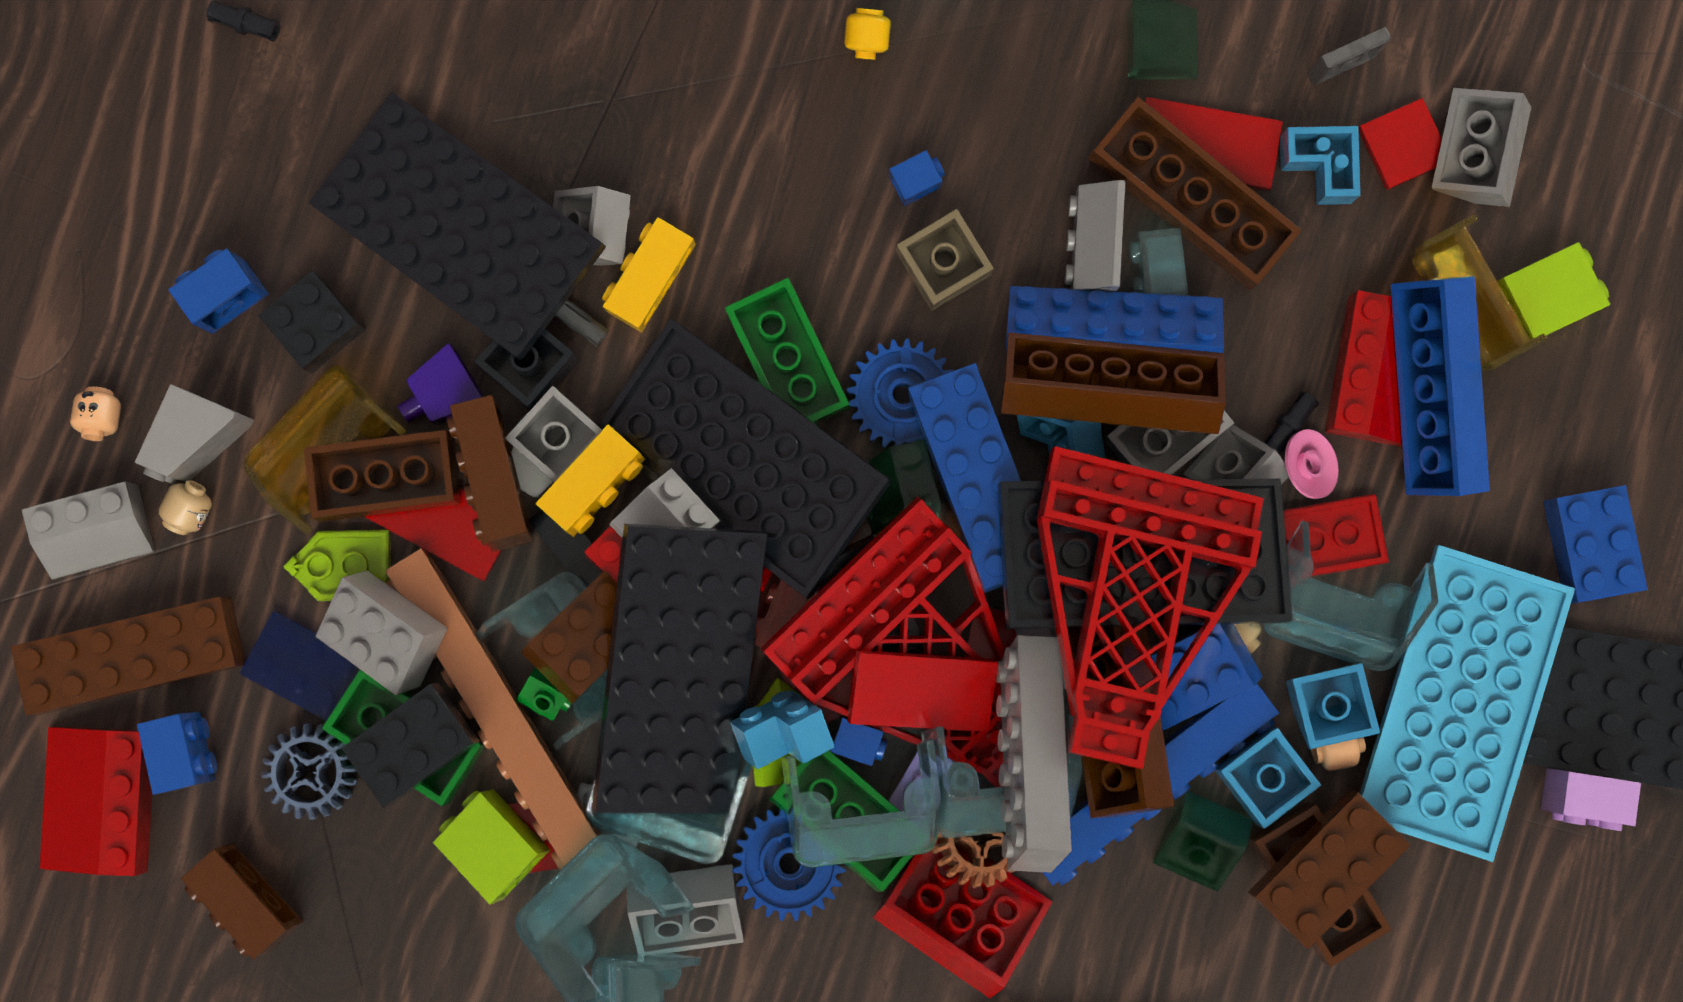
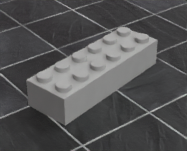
[996,635,1072,873]

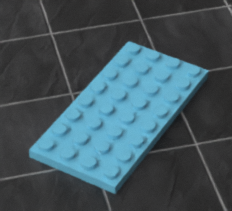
[1360,545,1575,862]

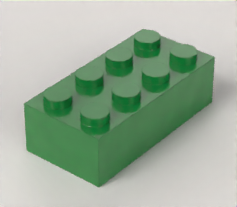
[725,278,850,424]
[322,670,485,806]
[768,751,929,892]

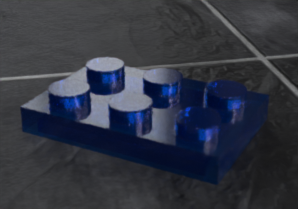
[239,611,360,721]

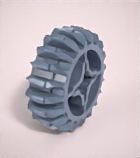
[261,723,358,820]

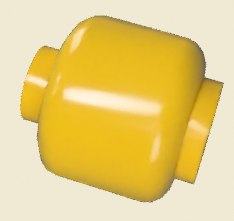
[844,8,891,60]

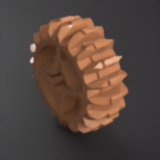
[930,790,1015,888]

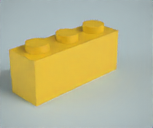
[602,217,696,333]
[535,424,645,537]

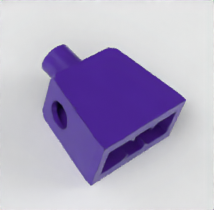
[397,344,484,425]

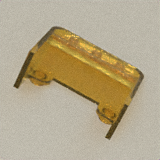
[1412,214,1547,372]
[243,366,406,535]

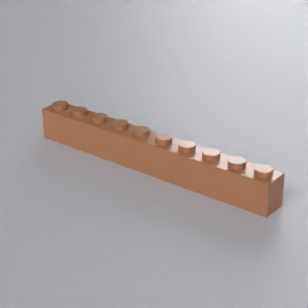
[385,548,611,875]

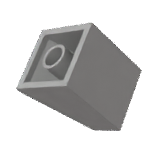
[135,384,254,484]

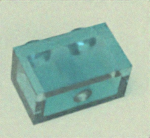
[1130,228,1188,296]

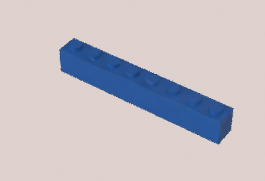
[1042,683,1279,886]

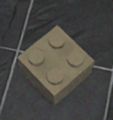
[896,209,994,311]

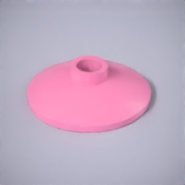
[1285,429,1339,499]

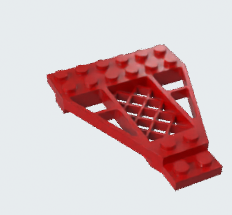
[1037,446,1264,769]
[760,497,1005,797]

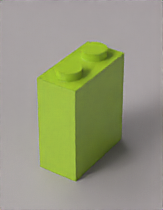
[1493,242,1610,345]
[433,789,550,905]

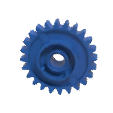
[847,339,954,452]
[732,809,846,921]

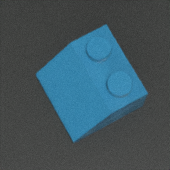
[1285,663,1380,749]

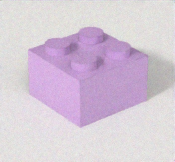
[1541,768,1641,831]

